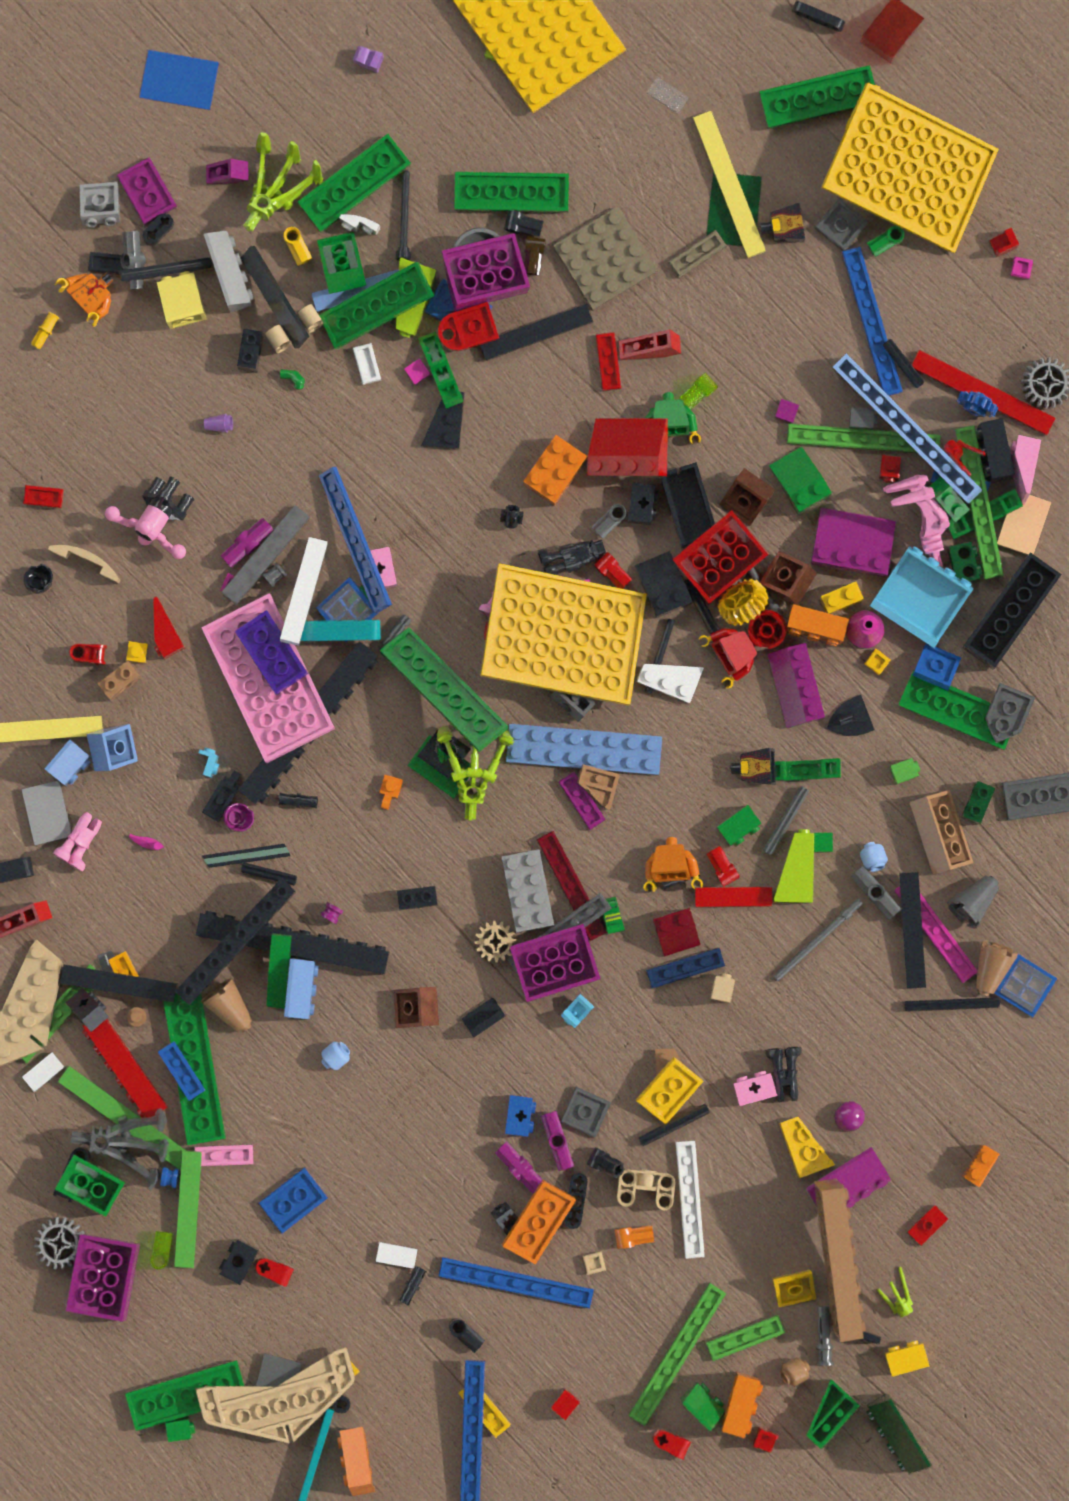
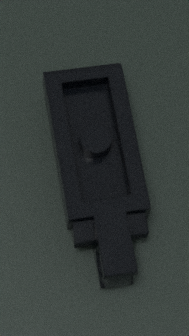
[202,770,242,822]

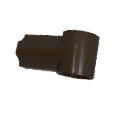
[524,236,546,276]

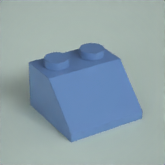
[87,724,138,771]
[45,740,91,786]

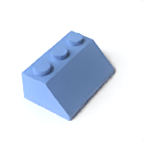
[284,959,319,1019]

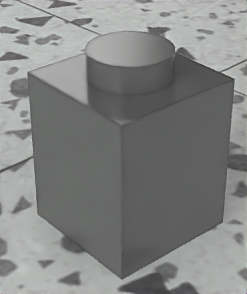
[849,407,877,430]

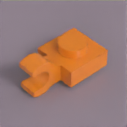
[379,775,403,810]

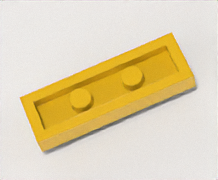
[458,1388,511,1438]

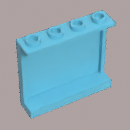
[870,546,973,648]

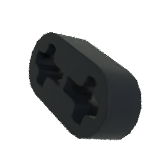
[143,213,174,245]

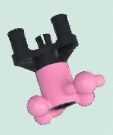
[105,476,194,559]

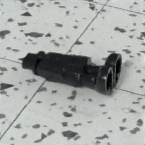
[537,540,606,575]

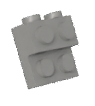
[80,182,120,228]

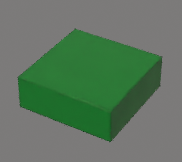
[814,833,833,852]

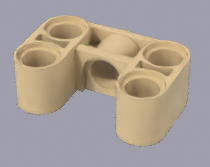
[265,304,323,354]
[617,1169,675,1210]

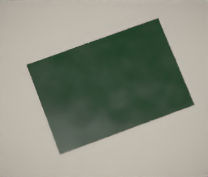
[706,172,762,246]

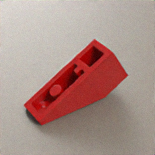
[619,329,681,360]
[153,596,185,659]
[0,900,53,938]

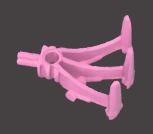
[883,475,950,567]

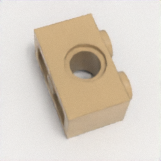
[710,973,735,1003]

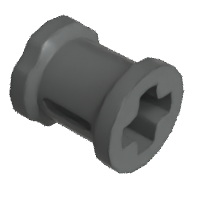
[262,562,287,587]

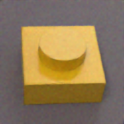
[126,641,149,663]

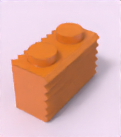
[962,1145,1000,1187]

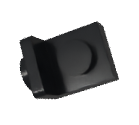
[491,1202,518,1235]

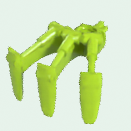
[243,133,323,232]
[437,726,514,821]

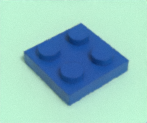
[913,643,961,690]

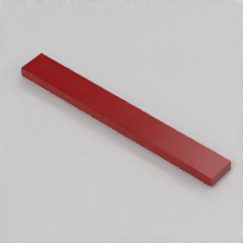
[912,350,1056,436]

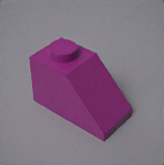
[206,159,249,184]

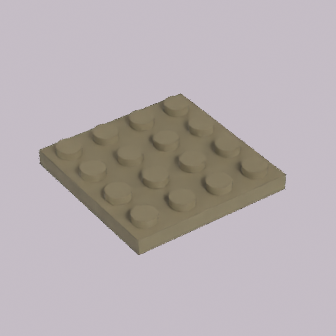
[553,206,658,311]

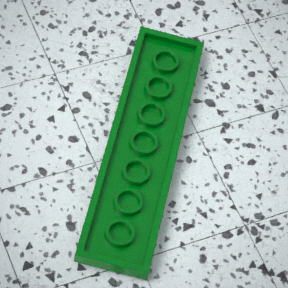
[380,627,508,752]
[163,993,226,1146]

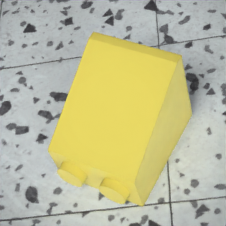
[157,271,207,329]

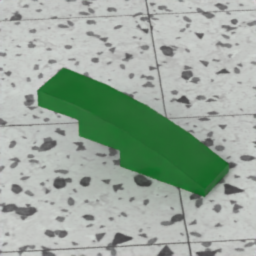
[418,331,464,408]
[266,933,292,1009]

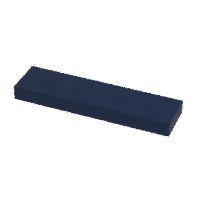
[646,948,725,988]

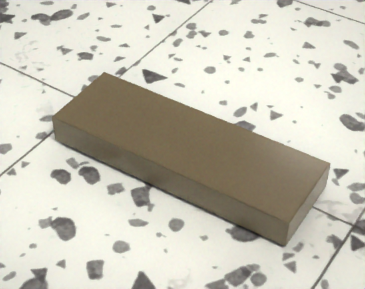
[669,230,727,278]

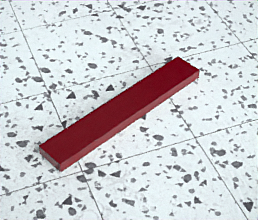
[536,831,607,941]

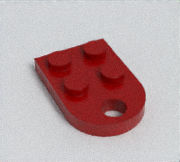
[438,302,499,351]

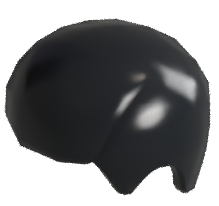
[23,563,53,594]

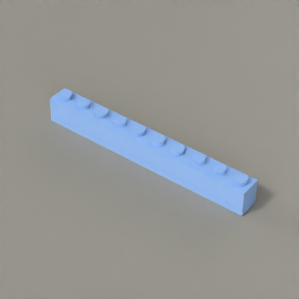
[833,354,982,504]

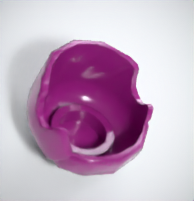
[223,803,254,832]
[834,1101,865,1132]

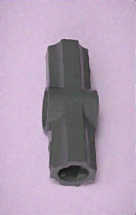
[120,231,146,290]
[850,866,901,920]

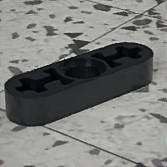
[791,1,846,32]
[564,1173,588,1229]

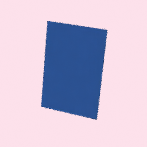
[140,50,219,110]

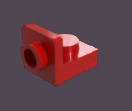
[879,455,901,483]

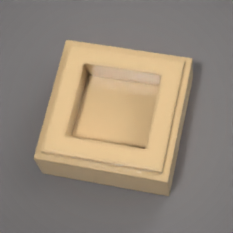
[583,1251,606,1275]

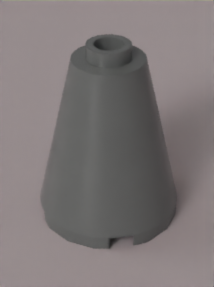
[947,876,999,929]

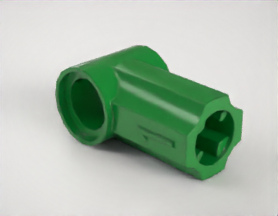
[867,226,904,257]

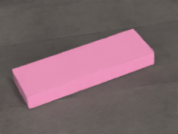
[194,1145,253,1166]

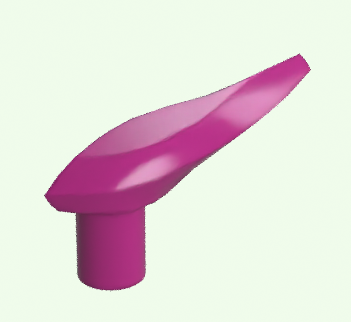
[129,834,164,850]

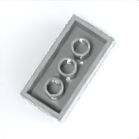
[502,849,554,933]

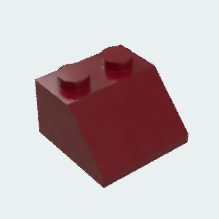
[653,908,701,957]

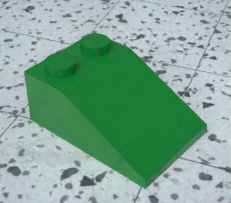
[317,231,366,294]
[769,447,832,515]
[55,1155,125,1217]
[680,1382,725,1431]

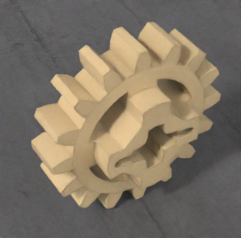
[475,921,516,963]

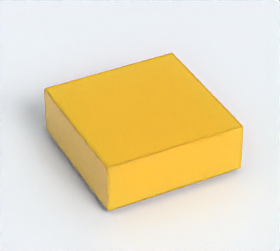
[864,649,891,675]

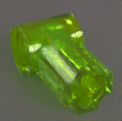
[679,372,719,409]
[150,1231,173,1270]

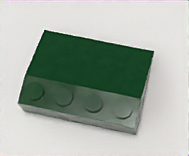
[866,1393,932,1474]

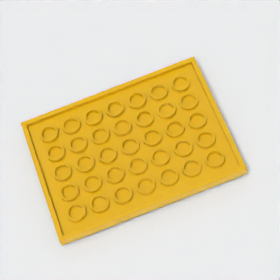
[452,0,626,114]
[821,83,999,253]
[480,563,647,706]

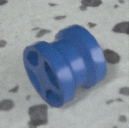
[160,1167,179,1188]

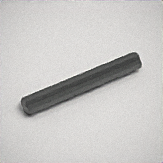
[763,786,809,855]

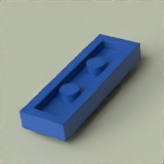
[158,1041,205,1101]

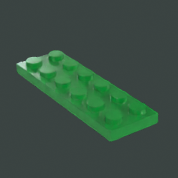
[759,65,875,129]
[298,134,411,233]
[454,172,569,213]
[319,261,434,349]
[898,670,1010,750]
[125,1360,245,1431]

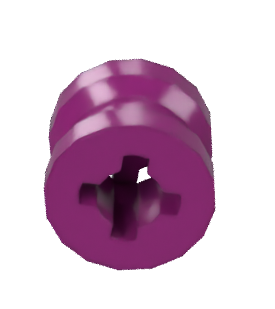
[320,902,344,924]

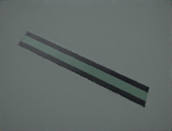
[202,844,291,868]

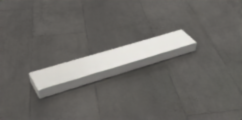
[280,537,328,646]
[676,1141,704,1259]

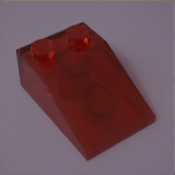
[860,0,924,64]

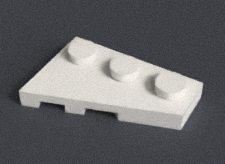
[636,664,704,703]

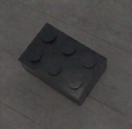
[975,418,1015,483]

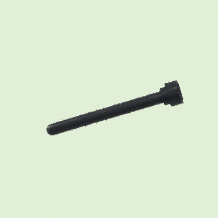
[396,170,411,261]

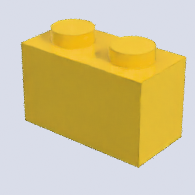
[819,582,864,614]
[884,1340,929,1377]

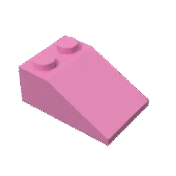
[1009,435,1041,505]

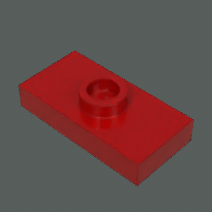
[23,485,64,509]
[907,1205,948,1246]

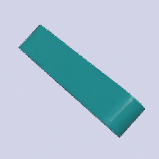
[300,620,381,641]

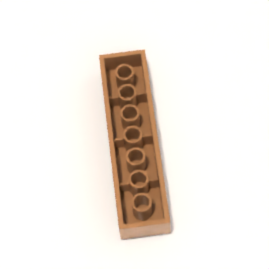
[814,1178,865,1342]

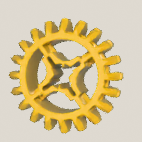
[717,579,769,626]

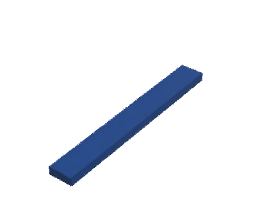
[842,247,903,396]
[319,467,392,613]
[439,1257,594,1309]
[460,1360,485,1501]

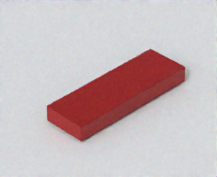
[596,332,621,392]

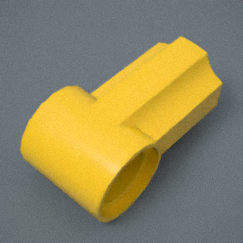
[284,227,312,266]

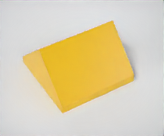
[772,1269,816,1307]

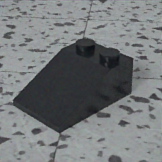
[635,551,692,618]

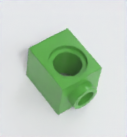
[889,758,920,785]

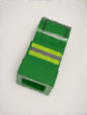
[603,896,625,934]

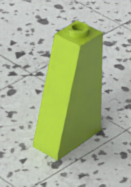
[396,258,438,338]
[773,829,814,903]

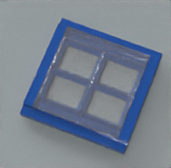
[316,577,378,642]
[994,954,1057,1018]

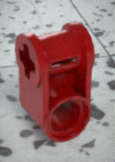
[69,644,107,665]
[256,1258,294,1287]
[653,1430,691,1460]

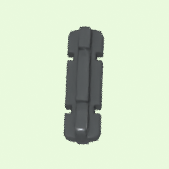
[382,615,411,646]

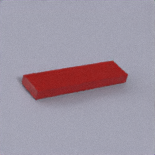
[695,887,772,907]

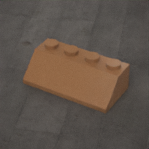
[910,790,973,876]

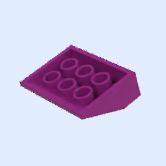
[441,233,530,311]
[810,507,896,577]
[510,924,601,1002]
[66,1234,140,1322]

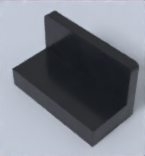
[462,998,506,1038]

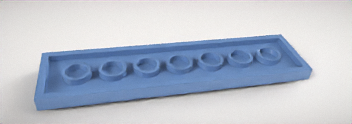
[506,724,662,775]

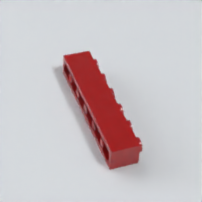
[82,1019,168,1119]

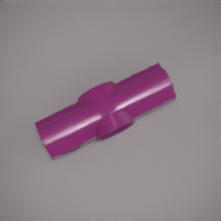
[220,517,274,568]
[541,1111,574,1171]
[495,1141,542,1194]

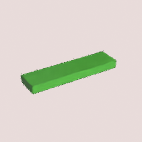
[706,1315,785,1361]

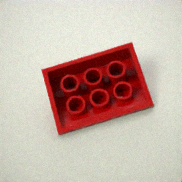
[587,418,668,476]
[673,510,769,604]

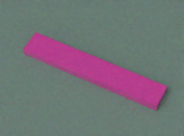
[894,886,977,983]

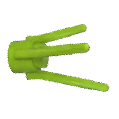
[877,1267,913,1318]

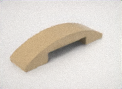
[48,545,121,584]

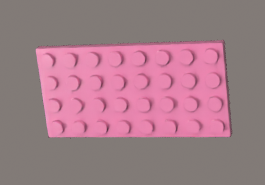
[201,593,335,763]

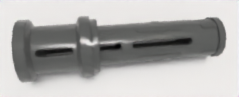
[816,1306,834,1366]

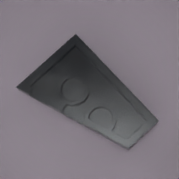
[421,392,465,450]

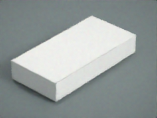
[353,343,381,385]
[22,1052,64,1092]
[376,1242,418,1269]

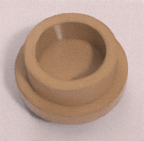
[127,1007,147,1027]

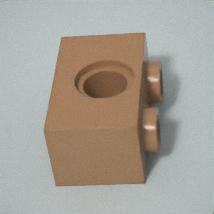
[98,661,142,701]

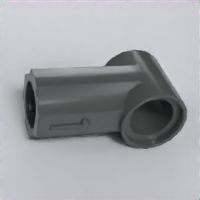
[592,504,627,539]

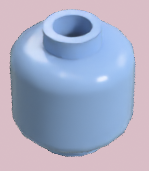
[860,842,888,872]
[321,1042,350,1070]

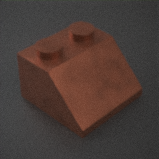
[719,468,775,526]
[760,551,817,605]
[394,987,439,1028]

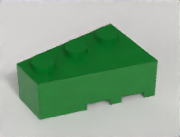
[806,1379,861,1449]

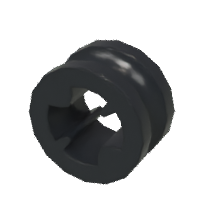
[333,1395,351,1414]

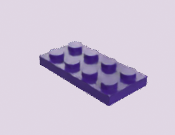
[235,610,308,695]

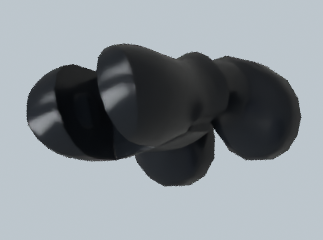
[765,1046,802,1103]

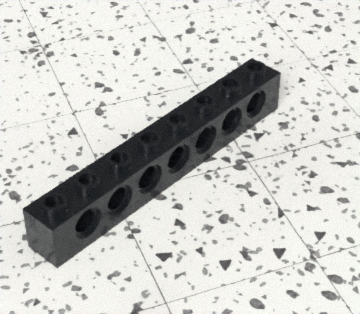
[175,878,296,1005]

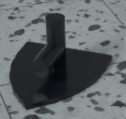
[827,695,875,736]

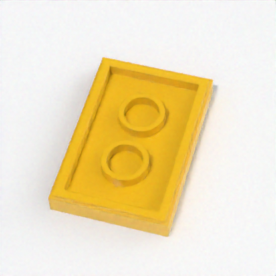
[636,1057,703,1124]

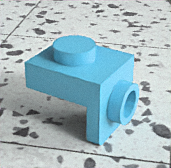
[198,748,219,778]
[561,994,594,1028]

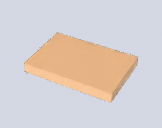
[997,490,1051,555]

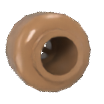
[780,1357,810,1387]

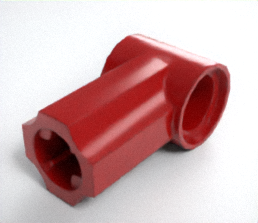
[594,552,632,589]
[706,846,740,887]

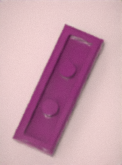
[558,772,606,830]

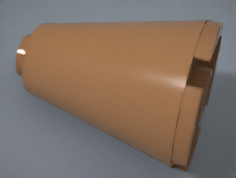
[976,940,1018,996]
[201,978,252,1033]

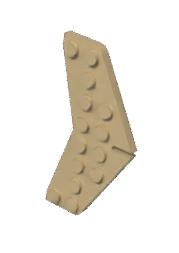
[0,940,63,1067]
[196,1347,354,1443]

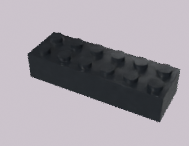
[962,552,1062,670]

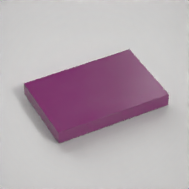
[117,157,177,225]

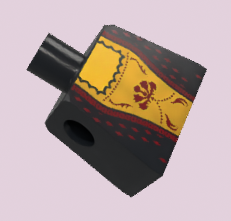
[760,203,805,242]
[730,748,776,785]

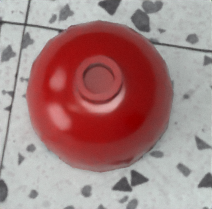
[748,610,787,649]

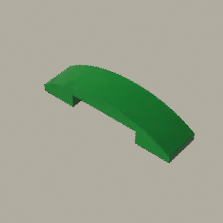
[948,489,1023,539]
[775,758,841,781]

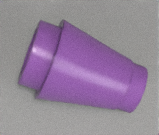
[204,414,233,432]

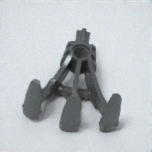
[71,1108,169,1190]

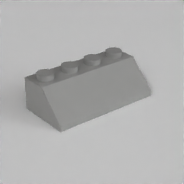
[204,231,254,313]

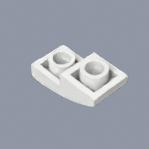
[340,215,380,235]

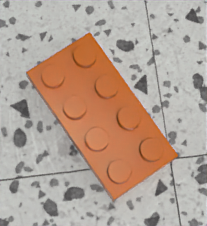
[502,1179,576,1265]

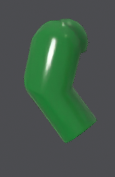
[280,369,305,390]

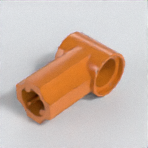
[615,1226,654,1249]

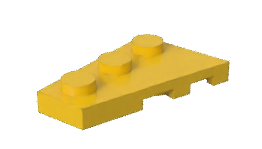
[779,1117,835,1178]

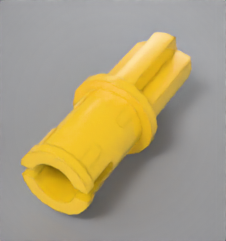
[31,312,59,349]

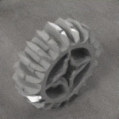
[1021,357,1069,409]
[34,1217,85,1269]

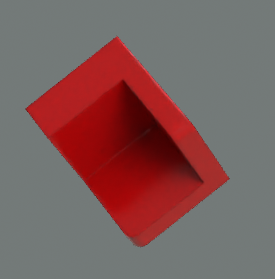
[989,227,1019,257]
[551,1389,580,1421]
[753,1427,778,1453]

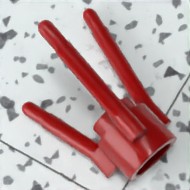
[943,440,985,476]

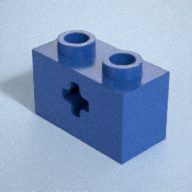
[505,1095,536,1137]

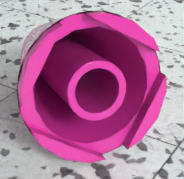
[846,610,884,648]

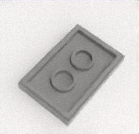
[22,781,72,846]

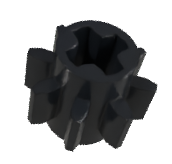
[500,505,524,529]

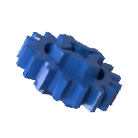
[957,391,998,418]

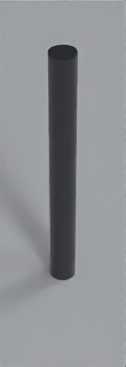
[645,618,675,693]

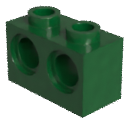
[947,542,982,583]
[961,781,995,825]

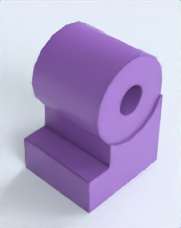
[352,46,384,73]

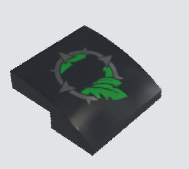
[417,727,471,779]

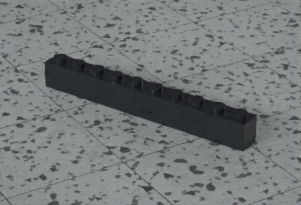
[238,641,378,805]
[195,910,390,974]

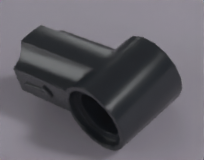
[503,210,544,238]
[586,1147,625,1178]
[449,1318,485,1353]

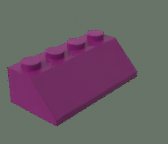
[767,643,825,728]
[806,1147,891,1208]

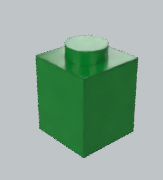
[165,1418,196,1443]

